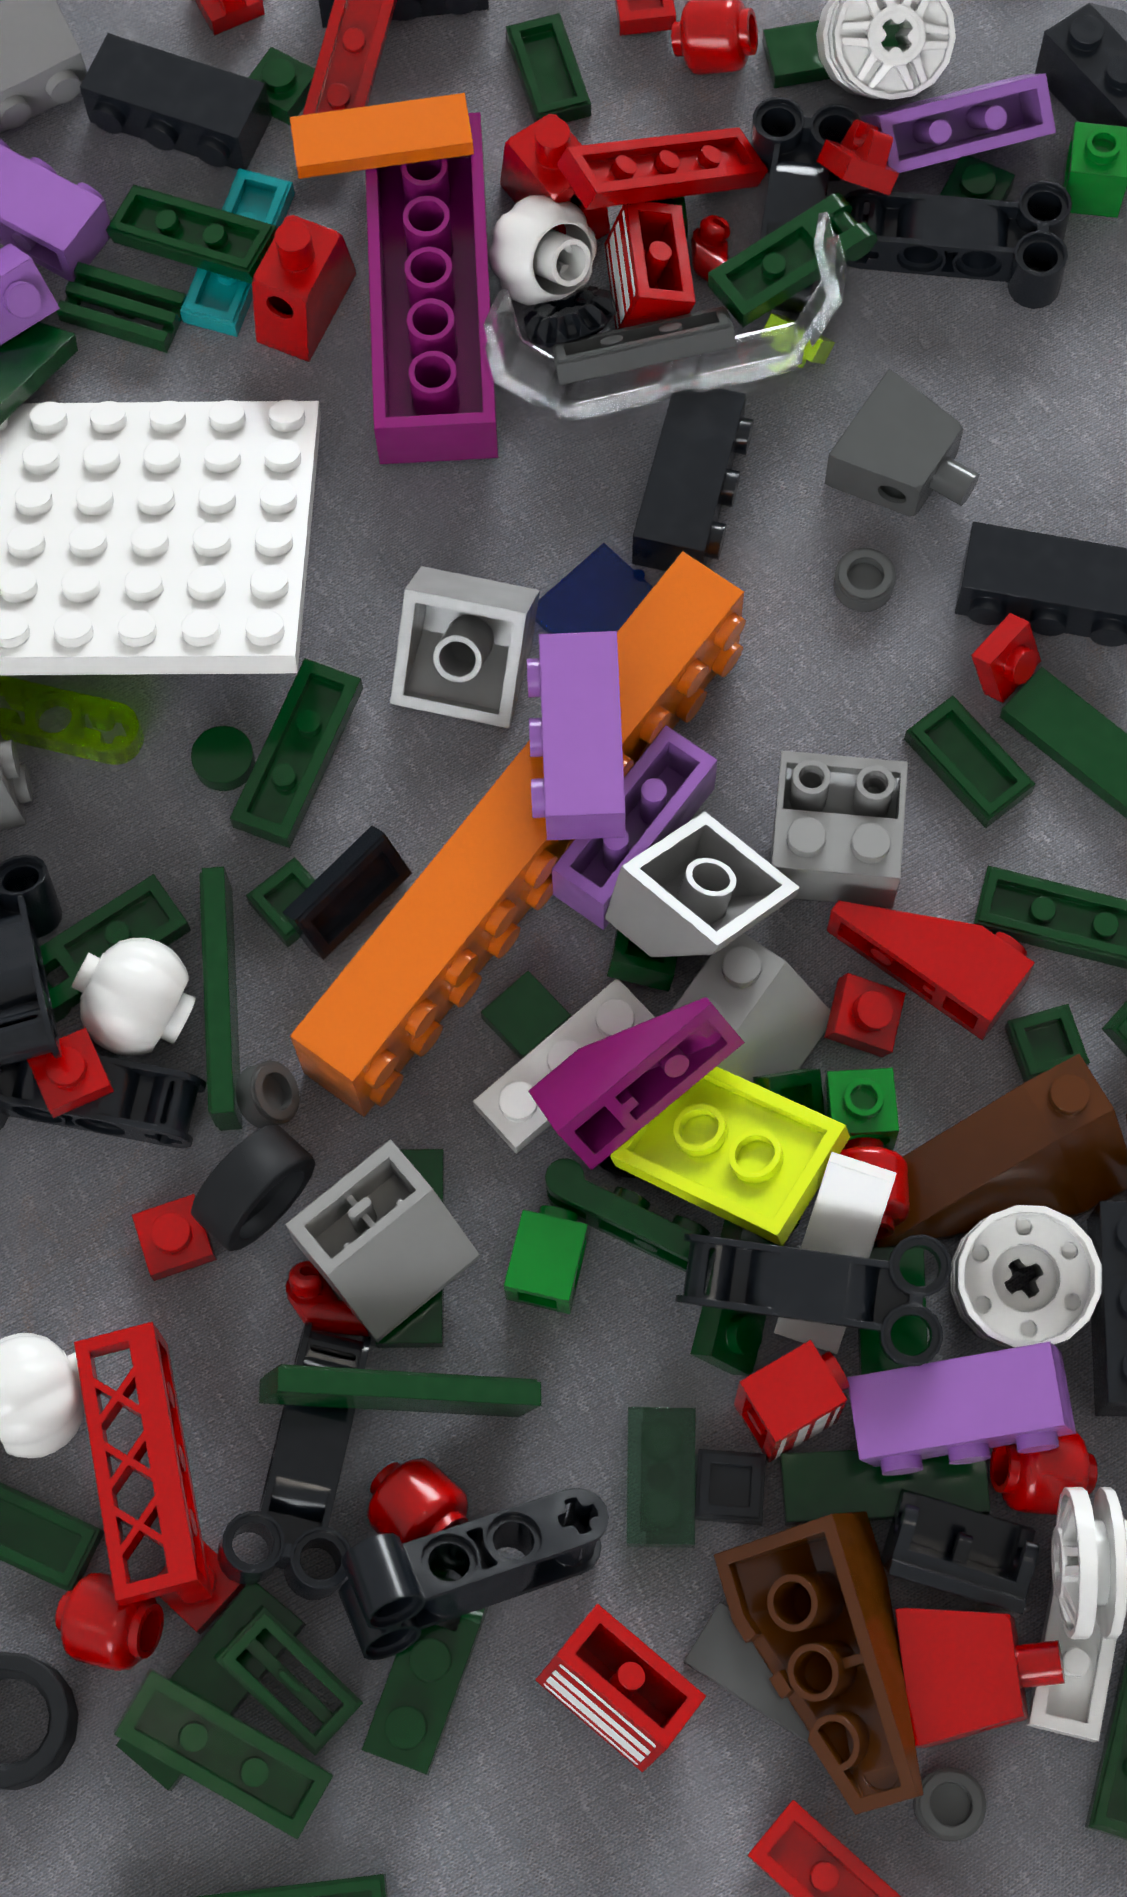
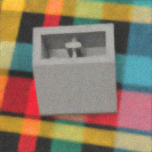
[770,751,908,908]
[285,1139,481,1343]

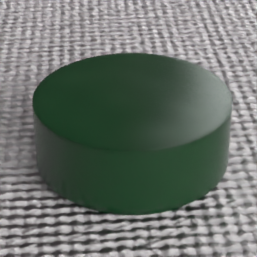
[191,726,255,791]

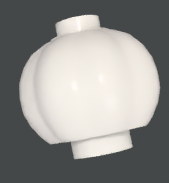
[489,195,597,306]
[71,938,196,1056]
[0,1333,84,1458]

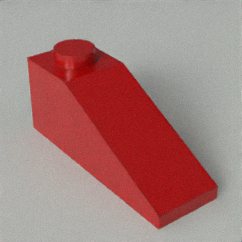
[827,900,1035,1041]

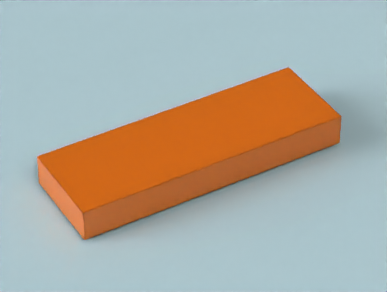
[290,93,474,179]

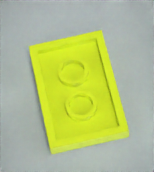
[609,1066,850,1246]

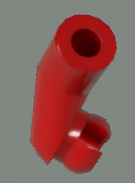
[691,215,731,282]
[285,1261,370,1336]

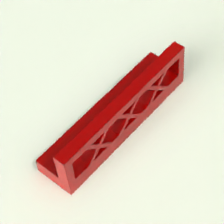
[74,1322,213,1606]

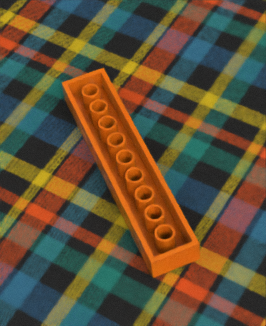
[290,551,746,1117]

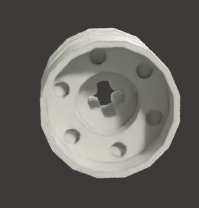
[816,0,956,100]
[949,1205,1102,1348]
[1051,1487,1127,1639]

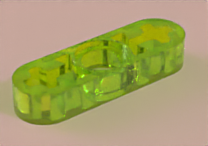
[0,675,144,765]

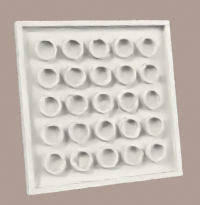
[0,400,321,675]

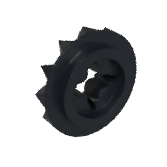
[523,286,617,347]

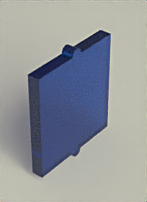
[535,543,653,634]

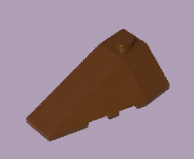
[874,1053,1127,1247]
[713,1511,924,1815]

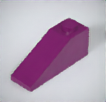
[528,997,745,1170]

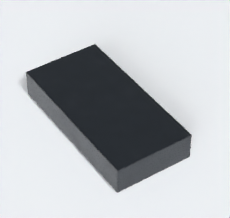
[282,826,412,960]

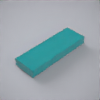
[180,168,295,337]

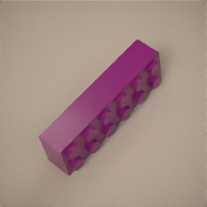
[365,112,499,464]

